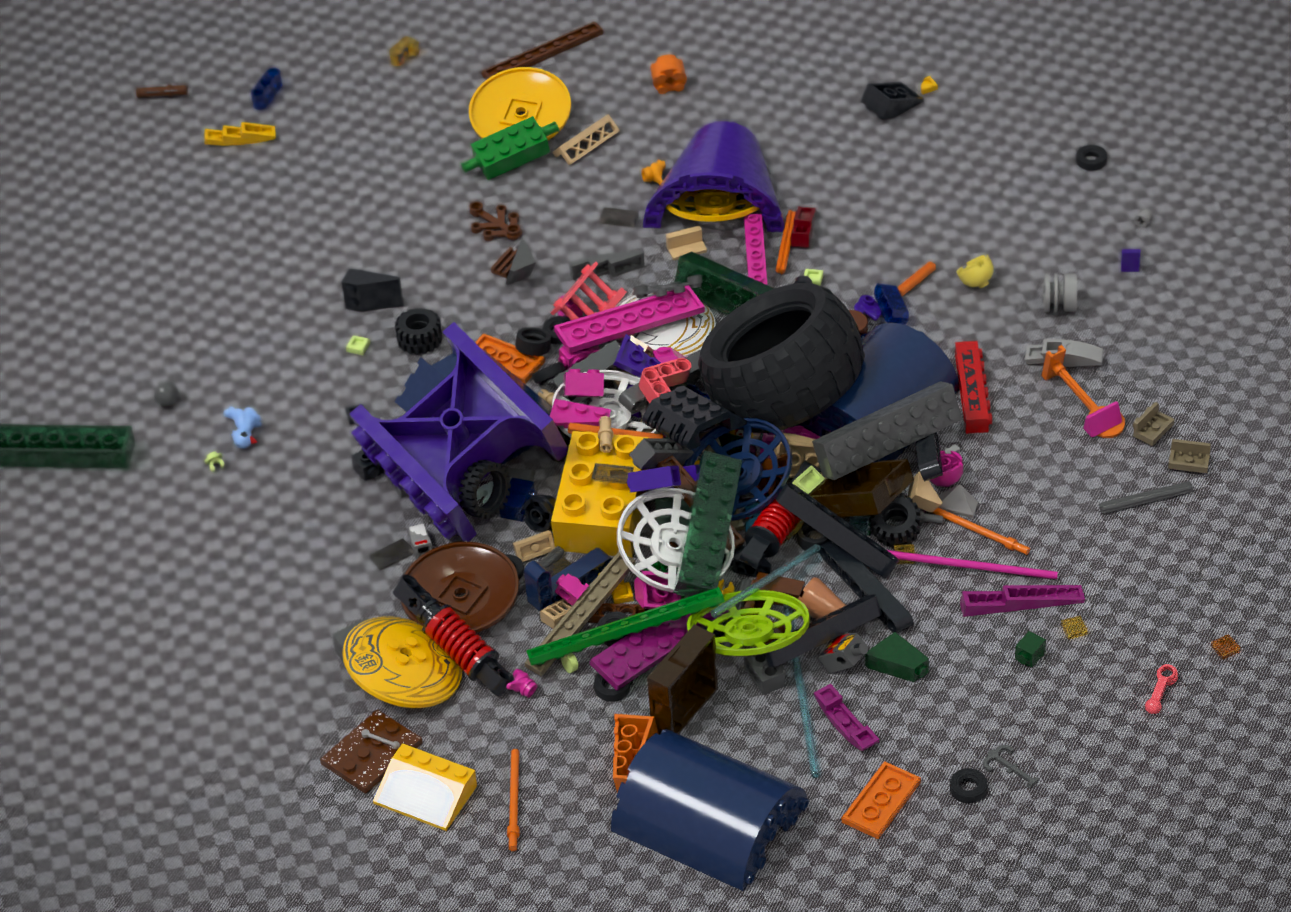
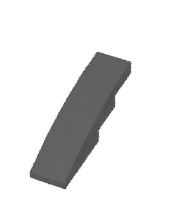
[569,251,645,280]

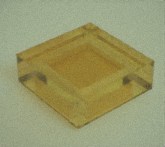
[894,544,915,564]
[1061,616,1087,639]

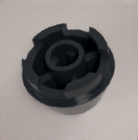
[522,495,556,532]

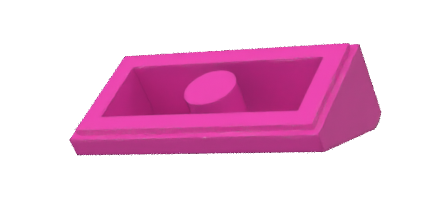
[1083,401,1122,437]

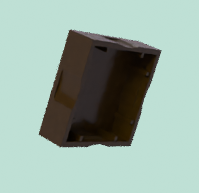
[808,459,914,517]
[647,625,718,735]

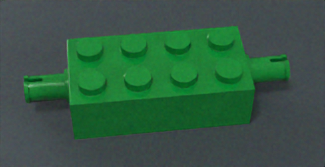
[461,116,559,180]

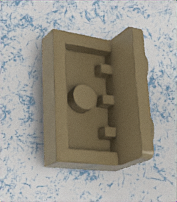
[1133,402,1175,446]
[1168,439,1211,473]

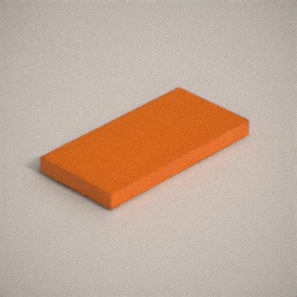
[475,333,545,384]
[841,761,921,839]

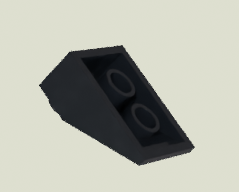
[860,82,924,120]
[341,268,404,312]

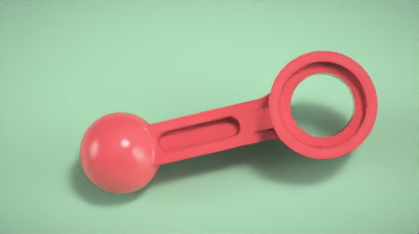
[1145,664,1178,714]

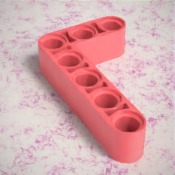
[638,358,691,403]

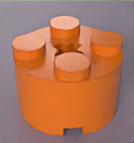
[650,54,687,94]

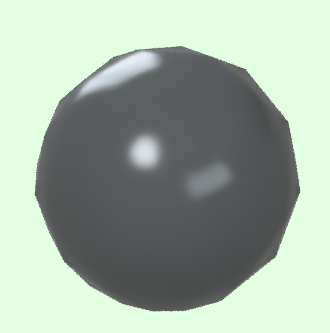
[154,381,179,407]

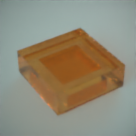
[1211,634,1240,659]

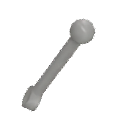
[361,729,400,749]

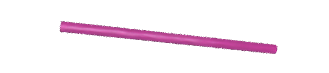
[887,550,1058,580]

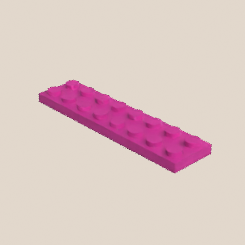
[554,285,705,353]

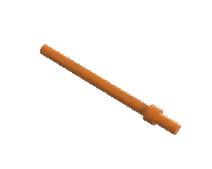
[932,507,1030,555]
[507,749,520,851]

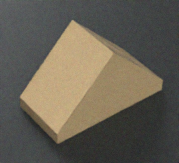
[907,471,943,513]

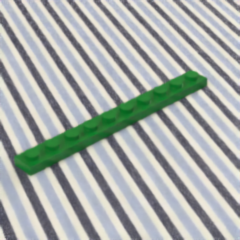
[526,587,725,666]

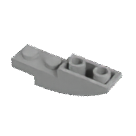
[1025,339,1103,367]

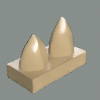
[513,530,555,562]

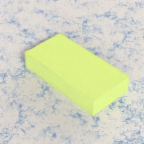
[792,465,825,494]

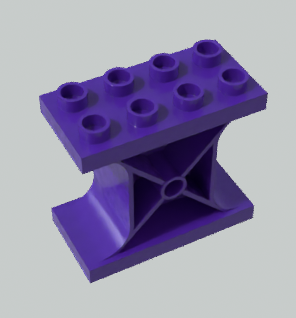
[349,322,568,542]

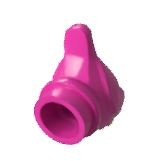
[506,669,537,698]

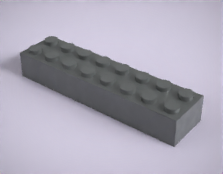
[812,381,963,480]

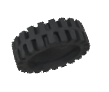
[459,460,511,519]

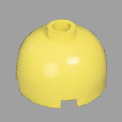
[956,254,994,288]

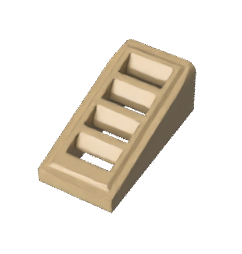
[540,599,571,629]

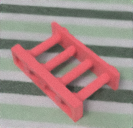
[550,262,627,320]

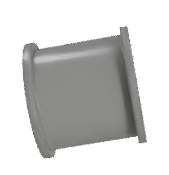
[1134,208,1153,227]

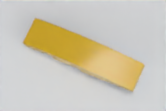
[204,122,276,146]

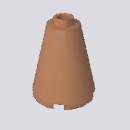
[794,577,845,619]

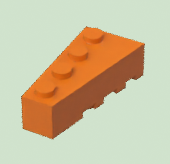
[613,714,658,793]

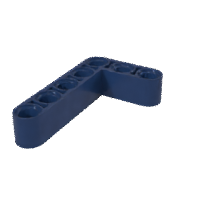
[524,548,613,612]

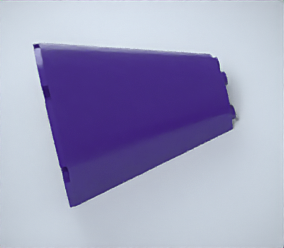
[643,121,785,232]

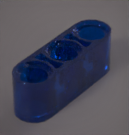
[251,67,283,110]
[874,283,909,324]

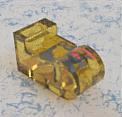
[389,36,420,66]

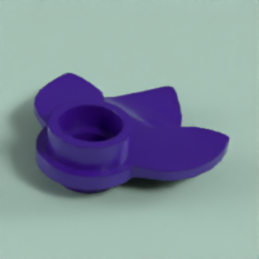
[854,295,889,321]

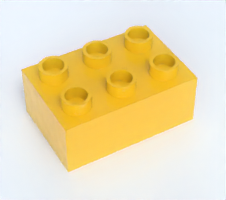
[551,431,649,558]

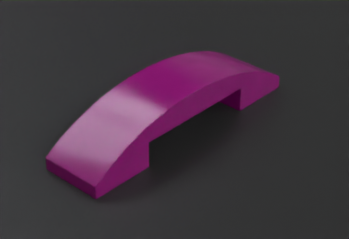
[814,683,880,751]

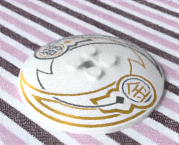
[610,290,716,357]

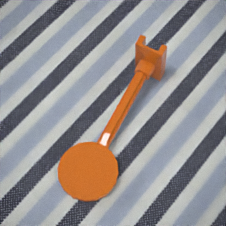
[1041,345,1125,438]

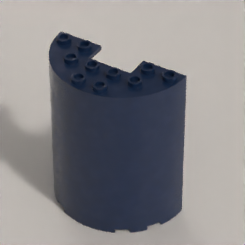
[793,323,960,462]
[611,729,809,891]

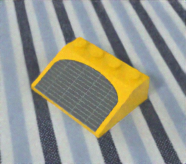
[373,743,477,831]

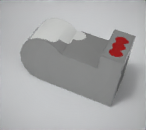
[408,524,432,559]

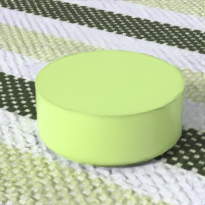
[561,653,578,673]

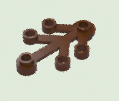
[469,201,523,241]

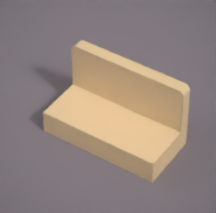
[666,225,707,260]

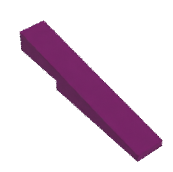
[960,585,1085,617]

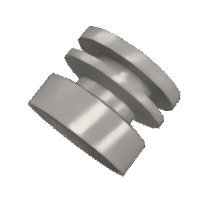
[1042,274,1077,312]

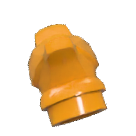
[641,159,666,185]

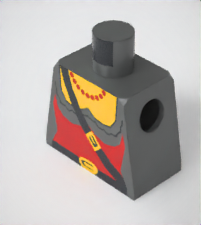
[818,633,868,674]

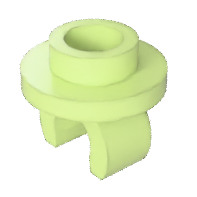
[204,451,224,472]

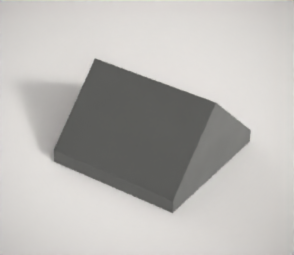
[505,239,536,285]

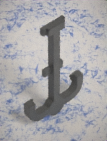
[983,745,1040,788]

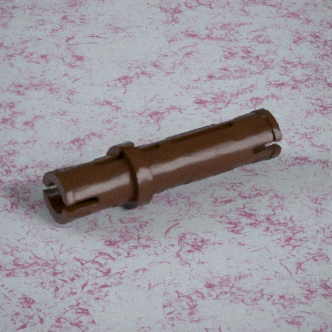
[136,84,188,98]

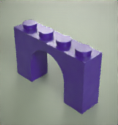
[627,464,706,493]

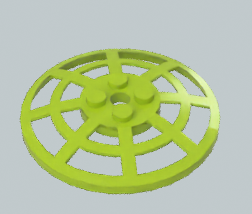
[687,590,810,656]

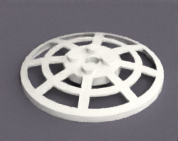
[552,370,659,438]
[617,488,735,593]

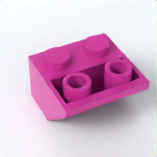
[563,369,604,397]

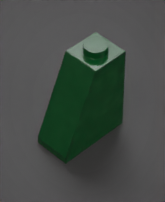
[865,632,929,682]

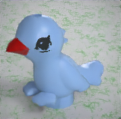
[223,406,262,449]

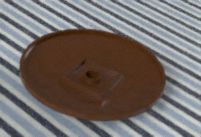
[401,542,519,633]

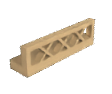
[552,114,620,165]

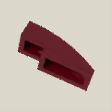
[791,206,816,247]

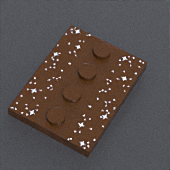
[320,709,423,794]

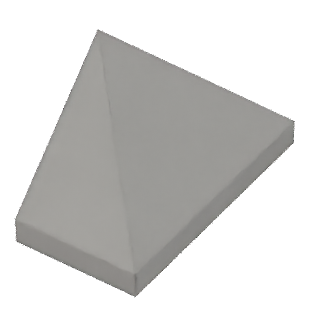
[939,484,979,518]

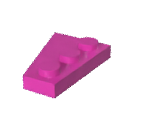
[550,399,611,428]

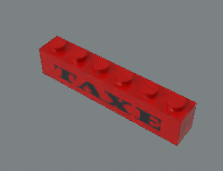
[955,341,992,434]

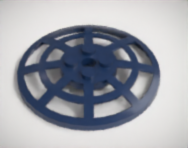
[684,418,792,521]

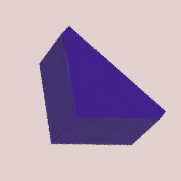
[1120,249,1141,272]

